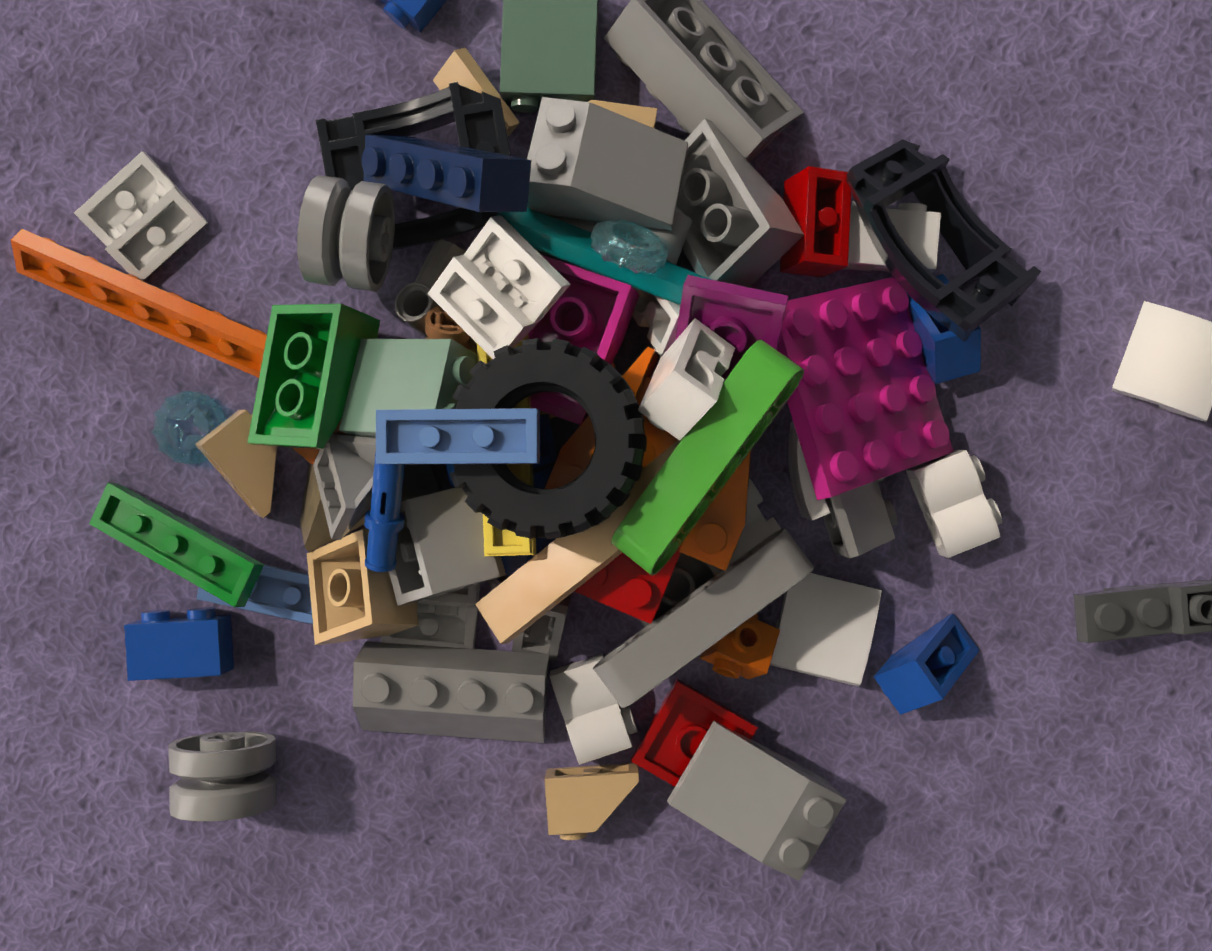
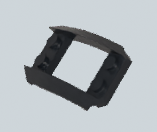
[316,82,511,250]
[846,139,1042,342]

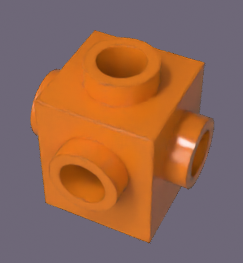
[699,614,780,680]

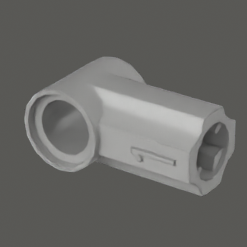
[395,239,466,338]

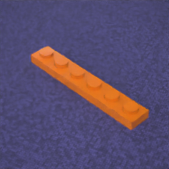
[11,229,267,378]

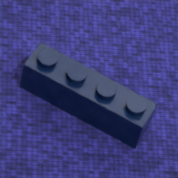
[362,135,531,212]

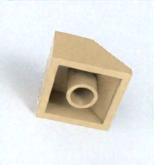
[307,529,419,645]

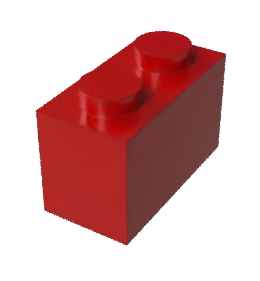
[780,166,851,278]

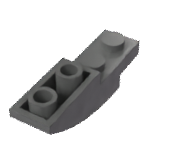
[1073,580,1212,643]

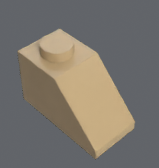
[195,410,277,518]
[544,763,639,840]

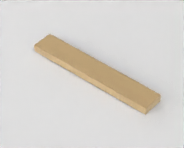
[475,438,683,644]

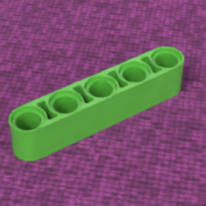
[611,340,804,575]

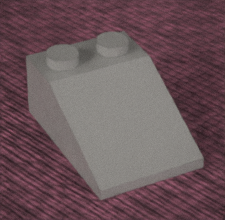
[527,97,688,230]
[676,119,804,288]
[667,720,847,881]

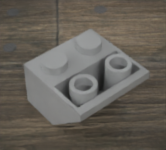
[389,488,506,606]

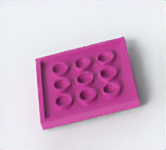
[777,277,954,500]

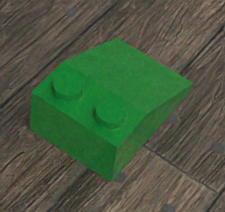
[247,303,380,449]

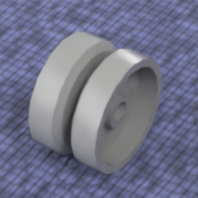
[297,175,395,292]
[168,731,277,822]

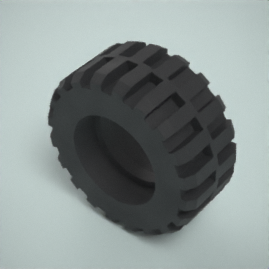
[449,338,647,539]

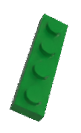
[89,483,264,607]

